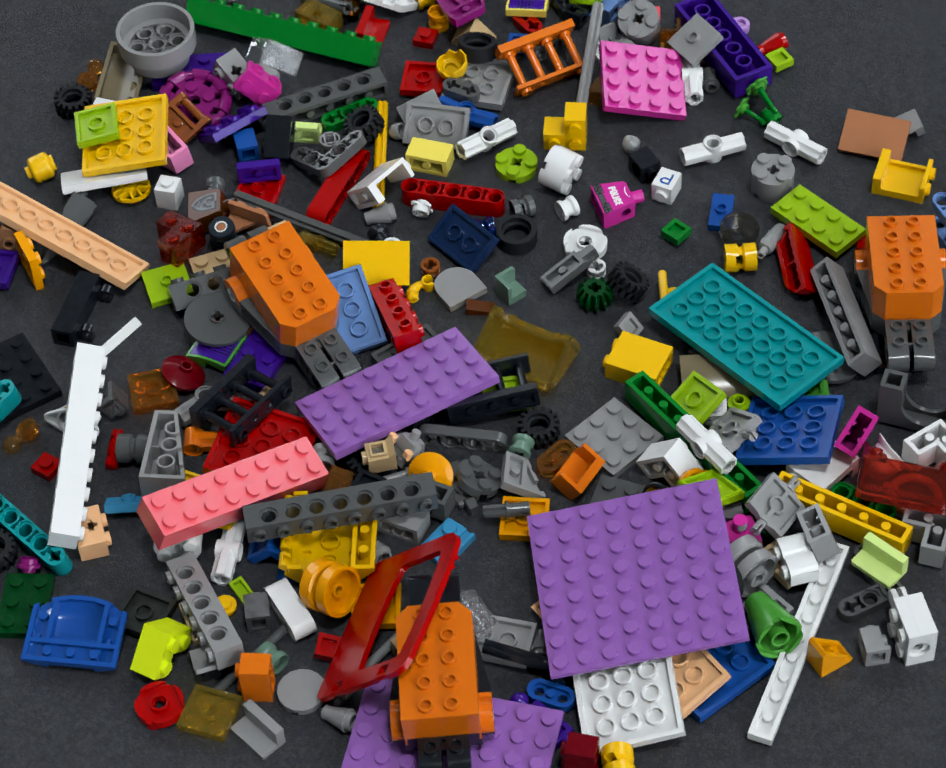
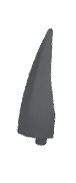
[41,191,97,265]

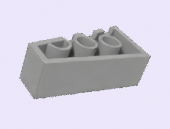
[138,410,186,496]

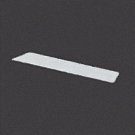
[102,317,142,356]

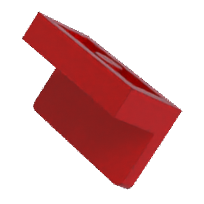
[355,5,391,47]

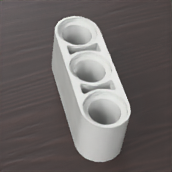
[263,578,317,642]

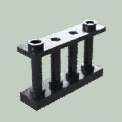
[447,352,541,425]
[189,353,293,448]

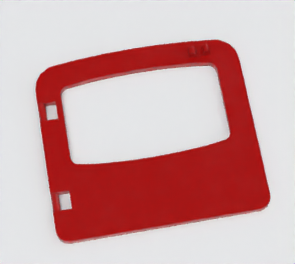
[317,532,461,702]

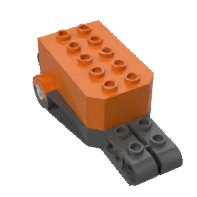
[854,215,946,372]
[223,221,362,392]

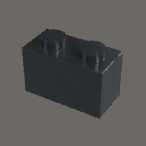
[261,114,296,161]

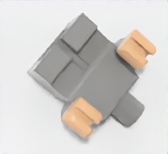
[387,429,425,469]

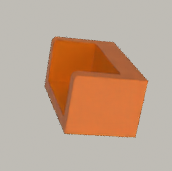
[550,443,606,501]

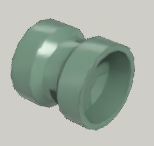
[256,641,289,675]

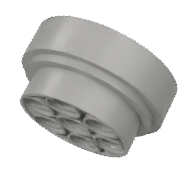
[116,2,197,78]

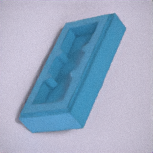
[104,493,143,514]

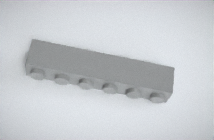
[810,257,882,376]

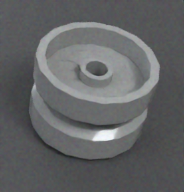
[730,534,778,598]

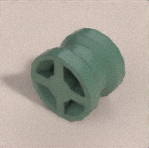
[508,433,535,460]

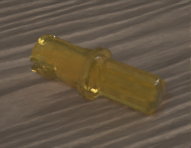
[299,230,340,256]

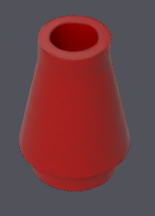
[756,32,789,56]

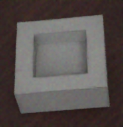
[613,311,644,335]

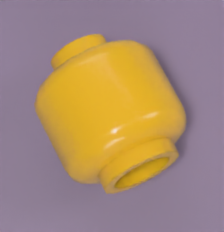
[24,152,57,183]

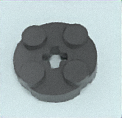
[454,455,501,498]

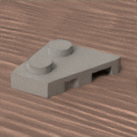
[500,451,546,498]

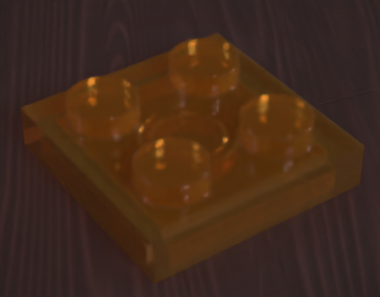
[127,368,180,415]

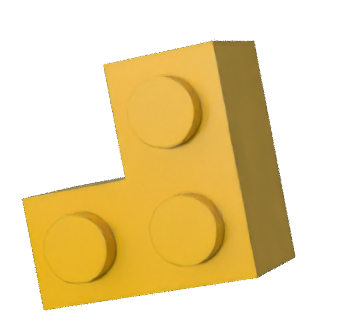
[543,102,587,151]

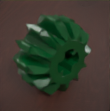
[576,275,614,314]

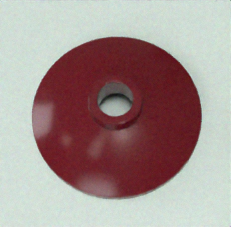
[161,355,205,391]

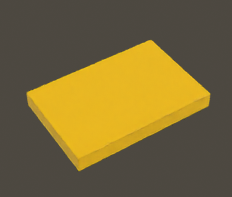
[343,241,410,285]

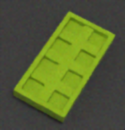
[770,185,866,258]

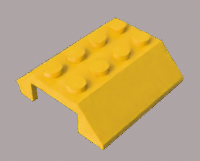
[278,491,378,583]

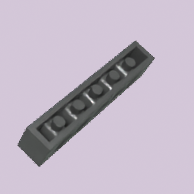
[262,66,389,122]
[166,264,230,312]

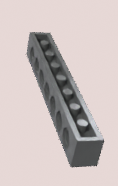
[242,472,438,543]

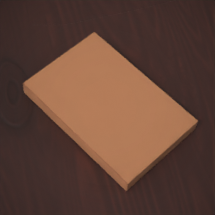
[838,109,911,161]

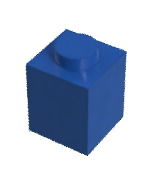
[232,127,260,162]

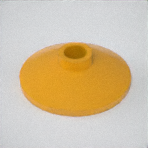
[408,452,454,486]

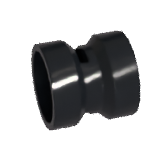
[367,223,393,241]

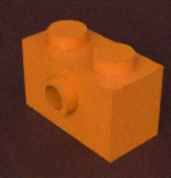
[235,653,276,702]

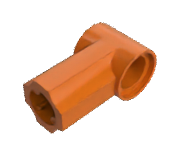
[183,426,218,456]

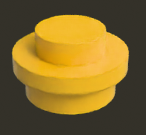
[218,595,237,617]

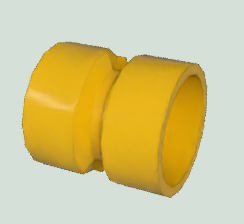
[723,242,758,273]
[600,741,635,768]

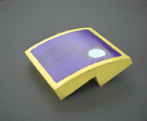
[505,0,550,18]

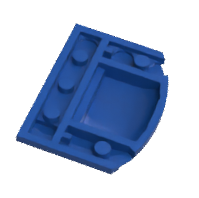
[20,595,128,672]

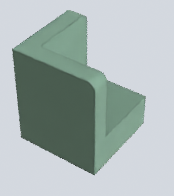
[494,266,527,306]

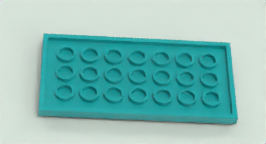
[648,263,844,412]

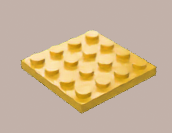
[82,93,168,177]

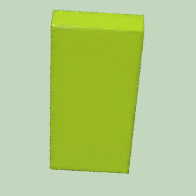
[228,576,253,606]

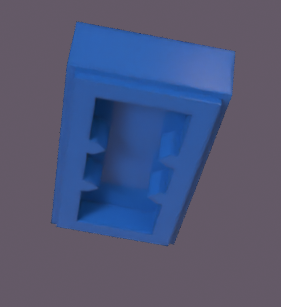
[708,193,735,232]

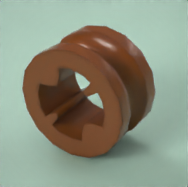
[420,257,441,279]

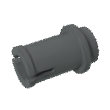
[703,67,720,93]

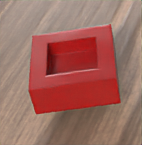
[413,27,439,50]
[30,452,59,482]
[313,632,342,662]

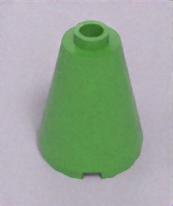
[745,591,803,658]

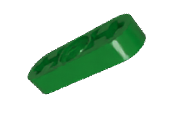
[321,97,378,132]

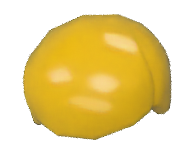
[436,49,468,79]

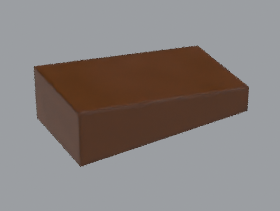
[466,299,495,316]

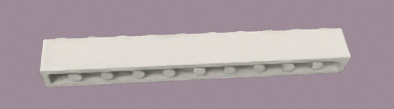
[47,342,108,550]

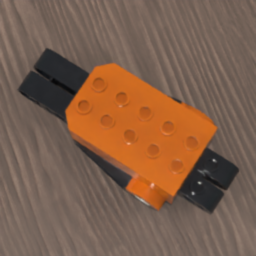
[390,572,495,768]

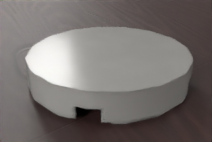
[277,669,324,715]

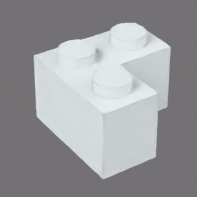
[901,419,946,473]
[636,438,704,487]

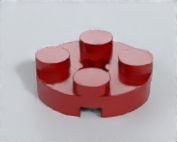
[134,681,185,730]

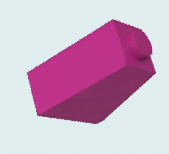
[834,405,880,458]

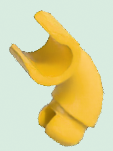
[406,274,435,303]

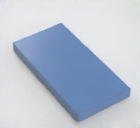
[326,264,388,355]

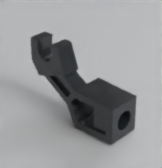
[550,0,589,29]

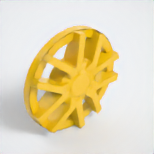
[111,180,151,203]

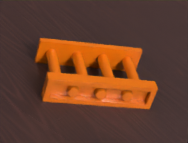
[494,18,583,97]

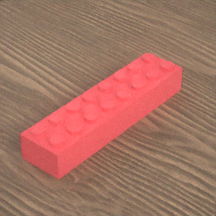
[136,436,329,550]

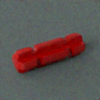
[105,429,124,470]

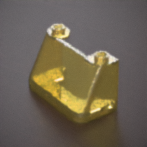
[474,305,582,392]

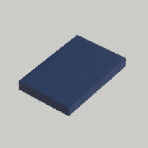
[427,203,500,274]

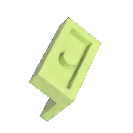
[294,122,323,144]
[851,532,909,589]

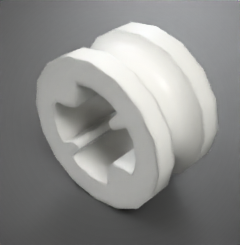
[587,259,606,279]

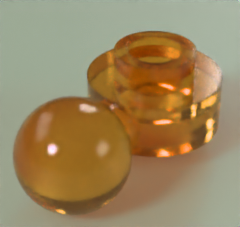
[77,58,103,92]
[3,417,40,454]

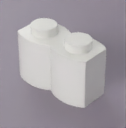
[772,532,819,587]

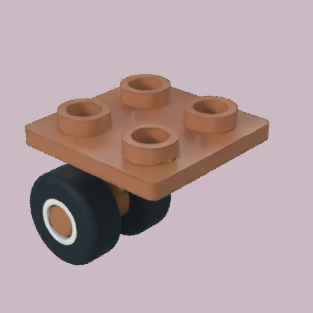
[208,200,272,250]

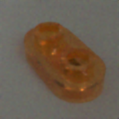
[536,439,576,477]

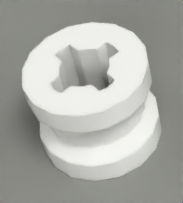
[554,195,580,222]

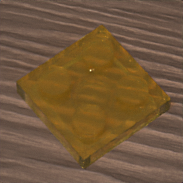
[177,684,243,742]

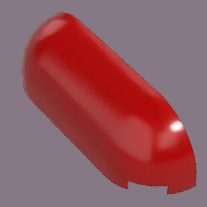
[776,222,818,295]

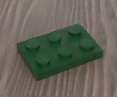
[0,573,56,639]

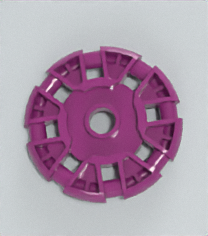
[158,68,232,126]

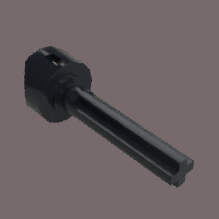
[482,639,571,687]

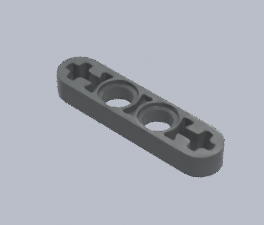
[419,424,508,453]

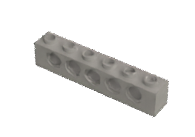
[164,552,244,670]

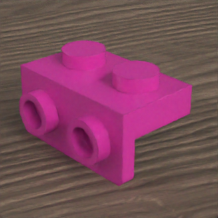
[233,60,282,106]

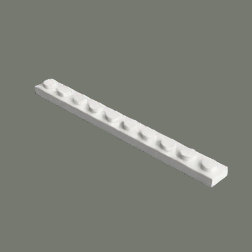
[747,543,850,746]

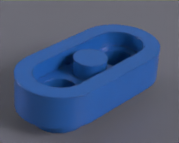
[527,678,575,712]

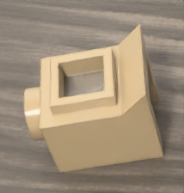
[361,435,397,473]

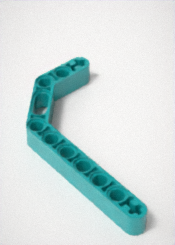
[0,379,73,576]

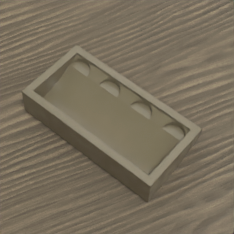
[93,41,144,103]
[679,354,758,400]

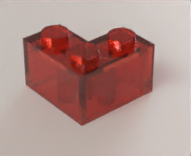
[156,210,206,268]

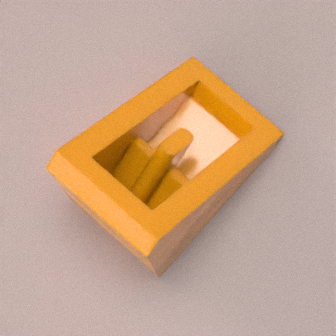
[807,637,853,678]

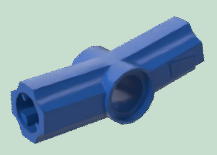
[439,95,499,129]

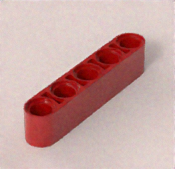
[306,149,370,225]
[401,178,505,218]

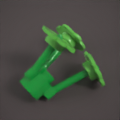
[734,76,783,127]

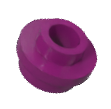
[17,556,41,573]

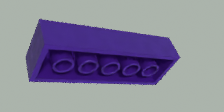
[674,0,773,98]

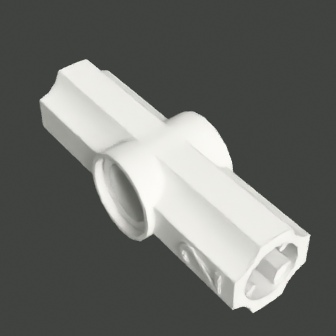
[681,57,703,105]
[455,118,518,160]
[764,121,828,165]
[679,132,746,166]
[676,414,737,474]
[210,519,246,586]

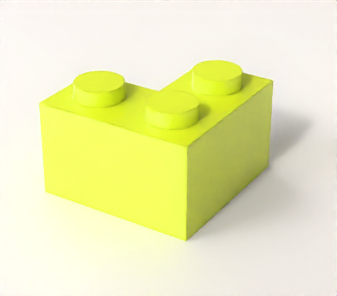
[130,617,192,680]

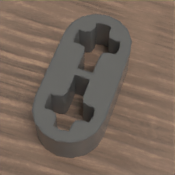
[442,77,480,104]

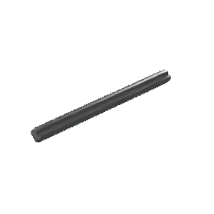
[233,190,369,244]

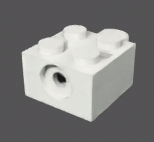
[887,586,938,666]

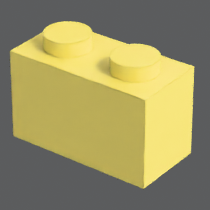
[405,137,454,177]

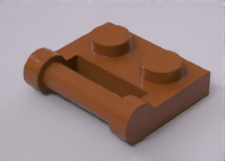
[168,91,212,145]

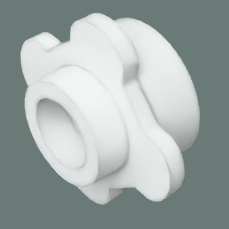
[411,199,433,218]

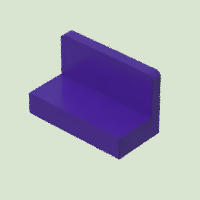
[236,158,282,184]

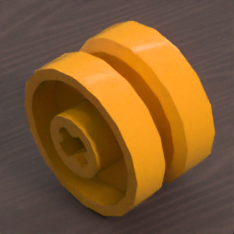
[299,557,361,618]

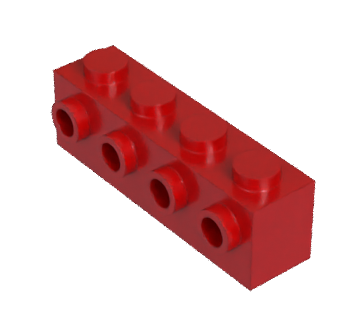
[368,278,425,354]

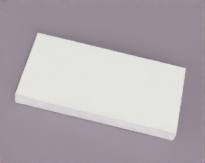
[61,168,148,195]

